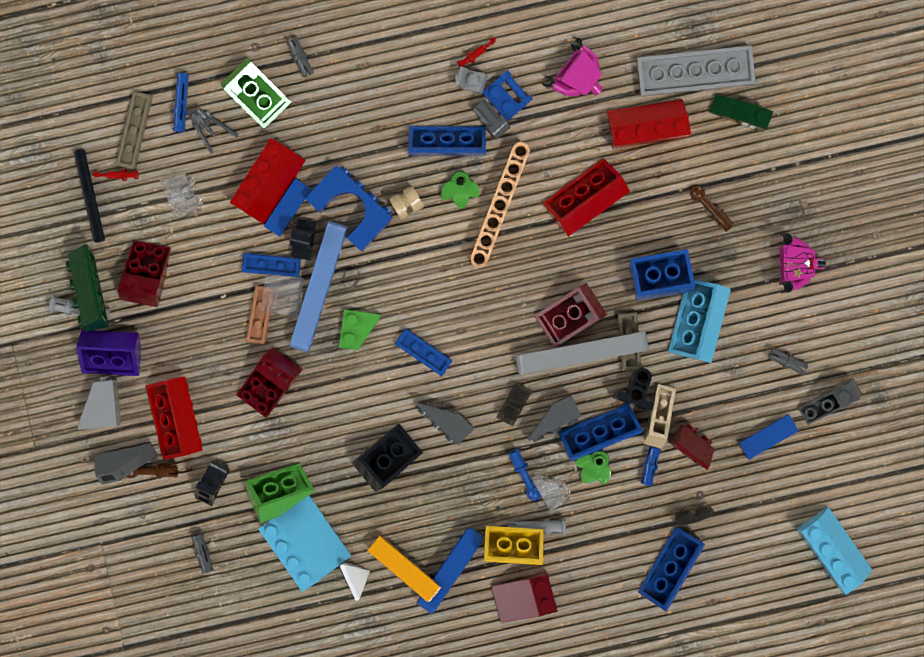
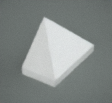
[340,562,370,601]

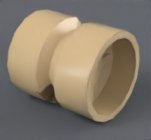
[389,186,424,220]

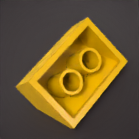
[484,526,544,565]

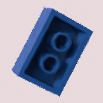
[629,249,695,301]

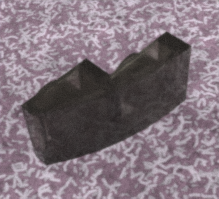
[496,382,532,426]
[673,505,715,525]

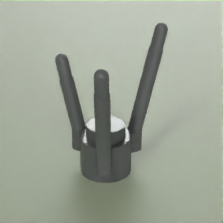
[190,109,238,154]

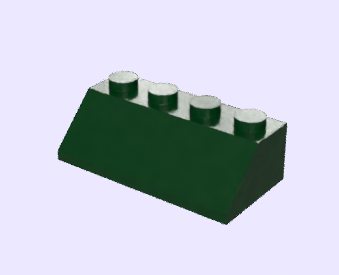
[66,244,109,332]

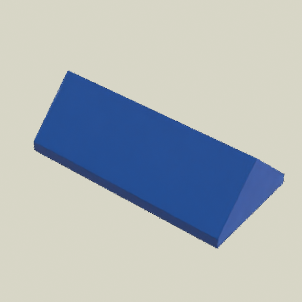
[408,126,486,156]
[558,404,643,461]
[638,526,705,612]

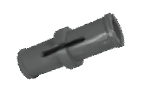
[287,37,314,78]
[768,348,808,375]
[191,533,214,574]

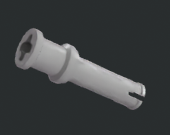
[49,295,110,319]
[508,519,566,536]

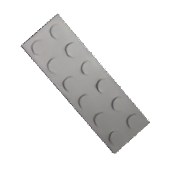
[636,46,756,97]

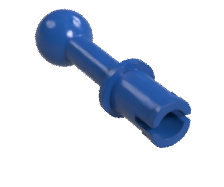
[508,449,541,501]

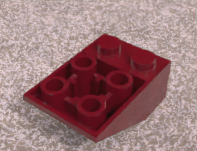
[118,240,171,307]
[236,347,303,418]

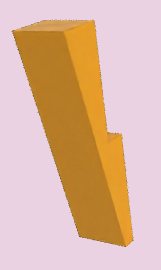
[368,536,441,602]

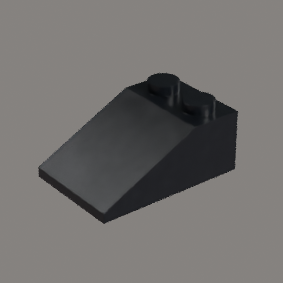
[351,423,423,492]

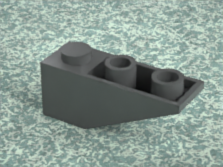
[798,377,862,425]
[527,395,581,442]
[417,402,475,445]
[95,444,157,485]

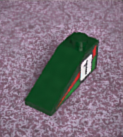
[709,94,774,132]

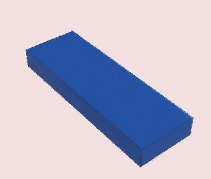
[264,179,312,237]
[242,253,301,278]
[395,328,452,376]
[739,414,799,460]

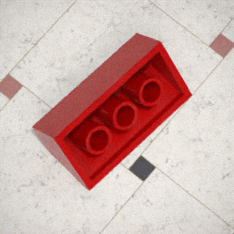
[607,99,691,149]
[229,138,305,225]
[542,158,630,237]
[145,376,203,460]

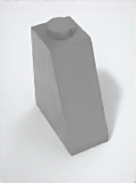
[78,377,121,430]

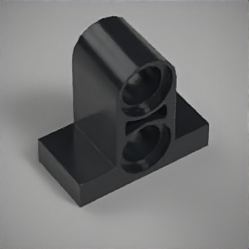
[290,219,317,260]
[613,368,654,411]
[195,460,230,506]

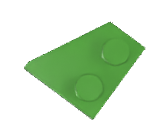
[339,310,381,350]

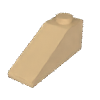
[643,384,676,448]

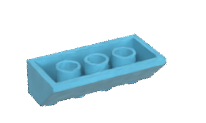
[668,280,731,363]
[797,507,872,595]

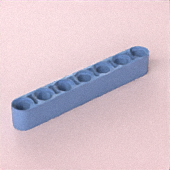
[290,221,348,353]

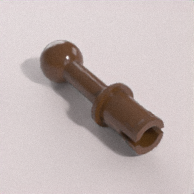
[690,186,734,232]
[126,464,179,479]

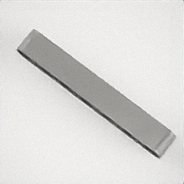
[515,331,649,375]

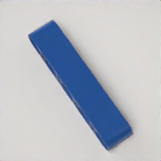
[416,526,485,614]

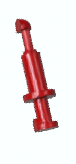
[457,38,496,67]
[93,169,139,181]

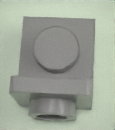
[455,66,488,94]

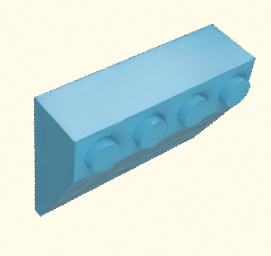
[258,495,352,592]

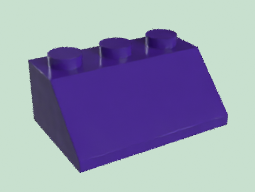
[76,330,141,376]

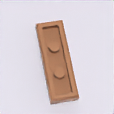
[246,285,275,345]

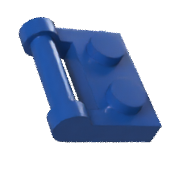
[482,70,533,122]

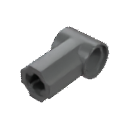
[473,99,511,140]

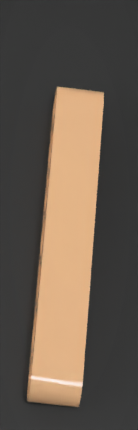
[471,142,530,268]

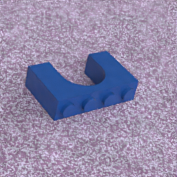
[305,165,393,252]

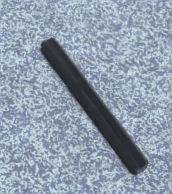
[74,149,105,243]

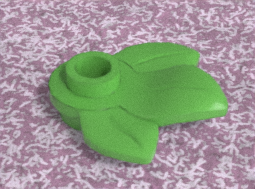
[441,171,479,209]
[575,450,611,485]

